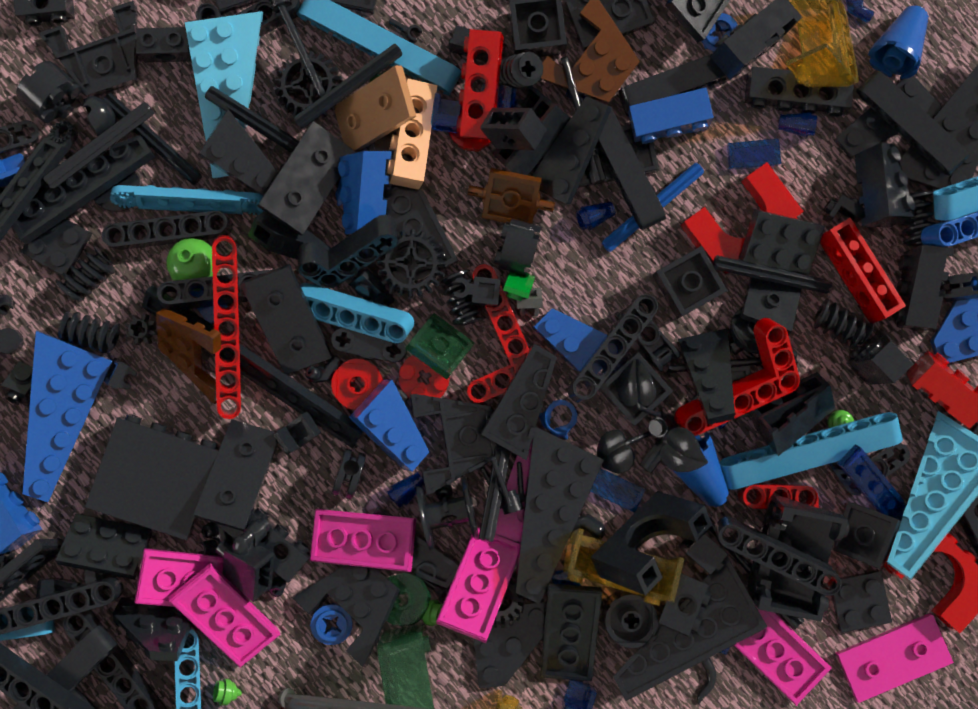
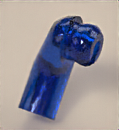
[846,0,875,23]

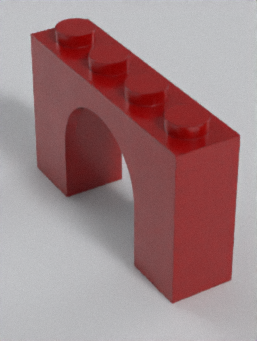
[680,162,804,274]
[883,533,978,633]

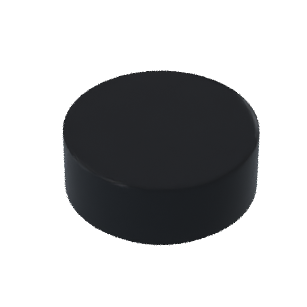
[0,328,24,354]

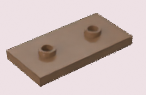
[335,65,417,153]

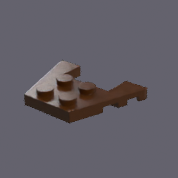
[540,0,640,104]
[156,308,221,404]

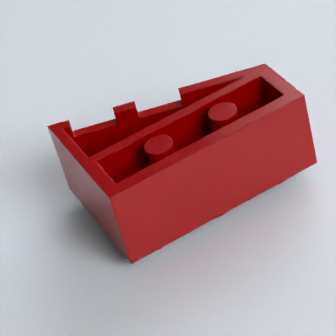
[906,350,978,429]

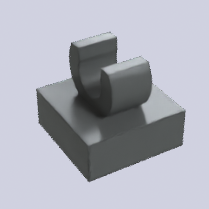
[516,288,543,317]

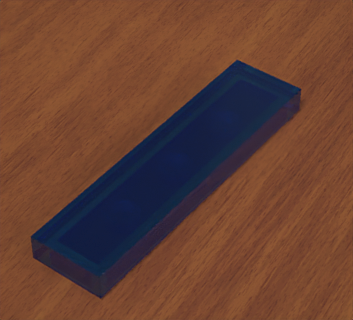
[837,444,907,521]

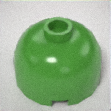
[166,238,220,291]

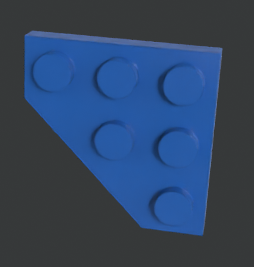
[931,280,978,363]

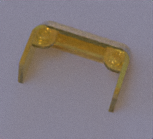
[786,0,859,87]
[563,528,684,606]

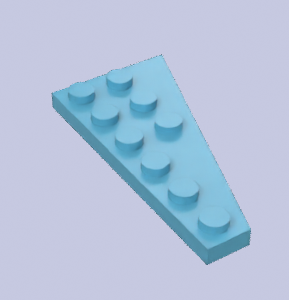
[185,11,263,178]
[887,411,978,580]

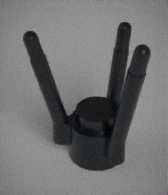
[480,456,525,515]

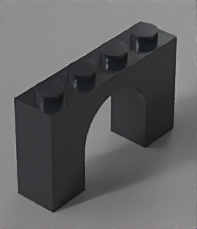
[590,491,713,596]

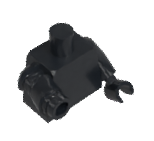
[216,517,287,602]

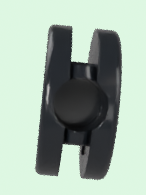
[331,448,366,500]

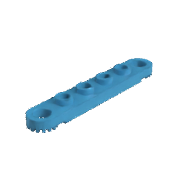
[110,185,263,215]

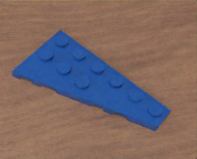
[22,330,112,502]

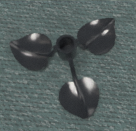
[597,359,708,474]

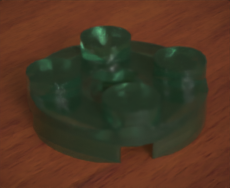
[387,573,431,626]

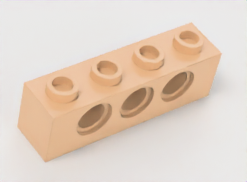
[386,79,437,190]

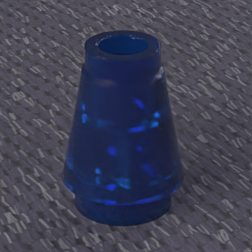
[778,112,817,138]
[576,201,616,230]
[387,472,424,508]

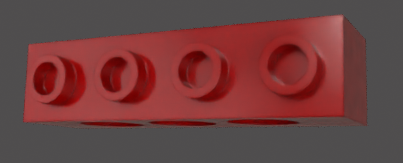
[457,29,504,140]
[820,217,906,323]

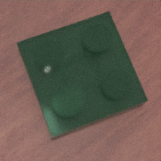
[405,313,475,380]

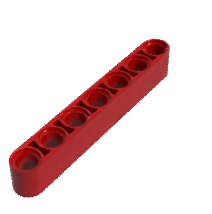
[212,235,241,419]

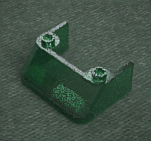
[377,624,434,709]

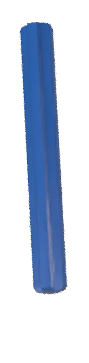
[602,163,704,252]

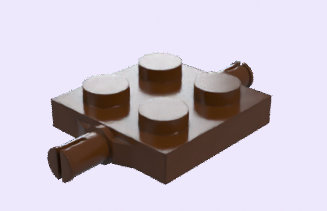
[467,168,555,224]

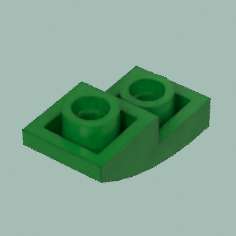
[503,272,535,301]

